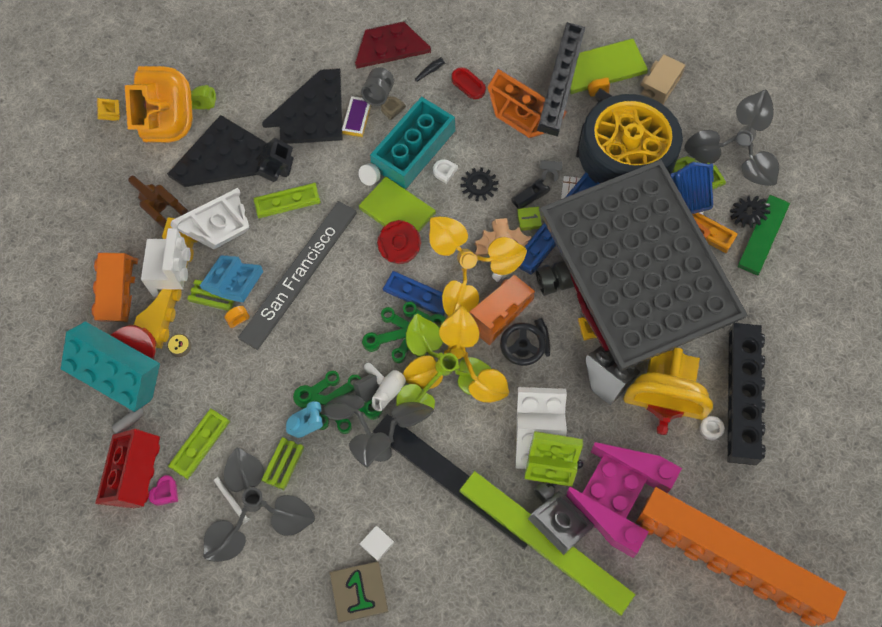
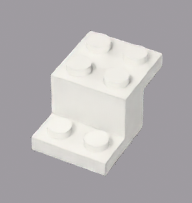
[141,228,191,298]
[516,387,567,469]

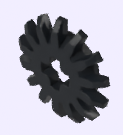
[460,167,499,202]
[730,195,771,228]

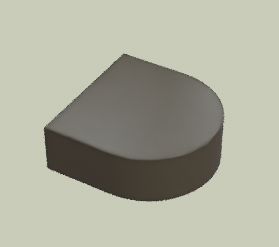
[381,96,406,120]

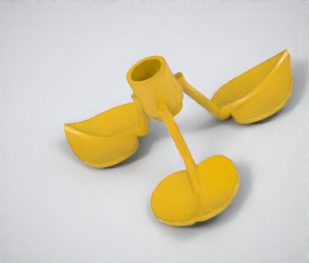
[429,216,527,317]
[403,306,510,403]

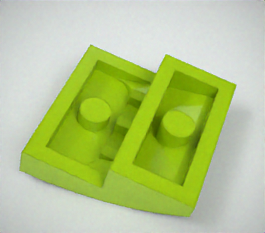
[524,431,583,487]

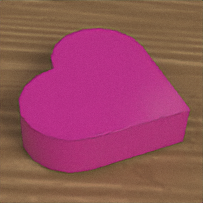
[148,475,178,506]

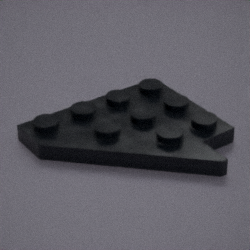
[262,68,343,144]
[167,115,267,187]

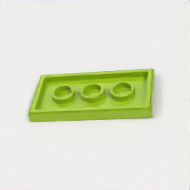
[570,38,648,94]

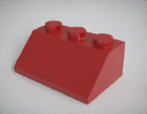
[95,429,160,508]

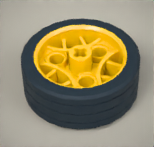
[579,94,683,184]

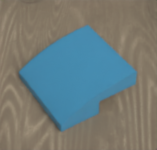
[200,255,264,303]

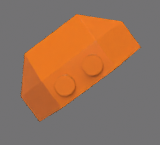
[487,69,567,138]

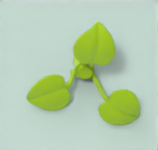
[396,314,492,409]

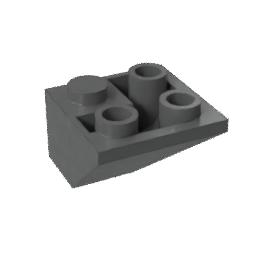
[585,346,640,405]

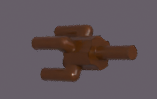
[128,175,188,229]

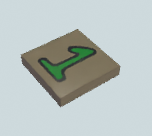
[330,561,388,623]

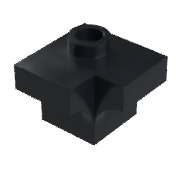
[255,138,294,182]

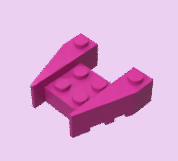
[566,442,682,558]

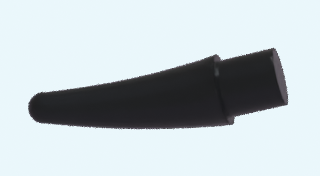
[415,57,445,82]
[534,318,550,357]

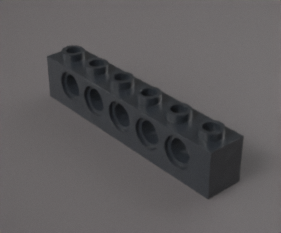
[727,323,766,466]

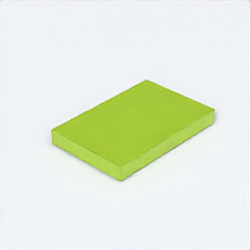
[359,176,436,232]

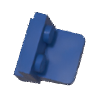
[670,162,714,214]

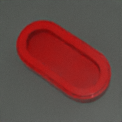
[451,67,486,100]

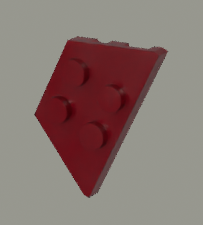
[355,21,431,69]

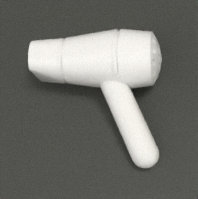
[364,363,406,411]

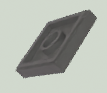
[528,491,594,555]

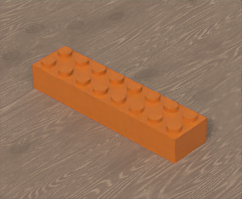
[635,487,847,627]

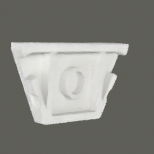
[170,188,249,249]

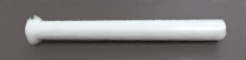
[214,477,250,525]

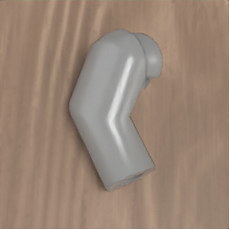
[112,408,143,434]

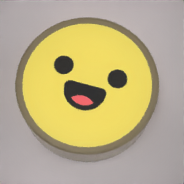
[167,334,191,357]

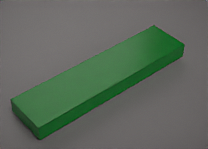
[737,195,790,276]

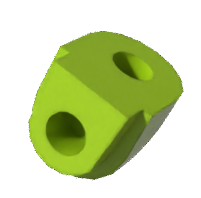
[191,85,216,110]

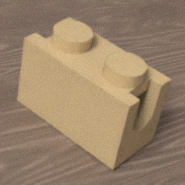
[641,54,685,104]

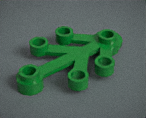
[362,302,447,364]
[293,371,383,434]

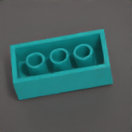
[370,96,456,190]
[60,321,160,412]

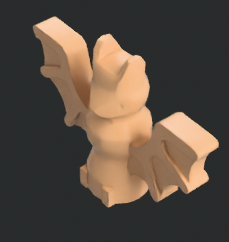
[475,218,532,257]

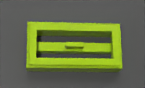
[187,279,234,311]
[262,437,304,490]

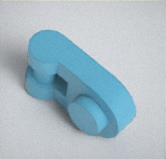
[286,401,323,438]

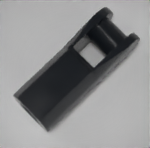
[511,178,551,209]

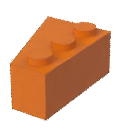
[92,253,138,322]
[469,274,535,346]

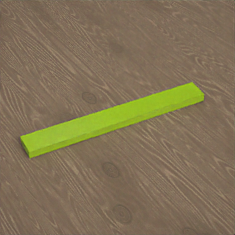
[459,471,636,616]

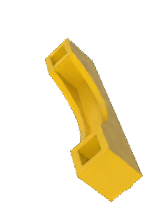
[134,217,198,349]

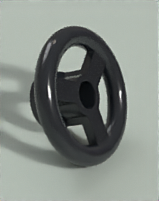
[500,323,546,366]

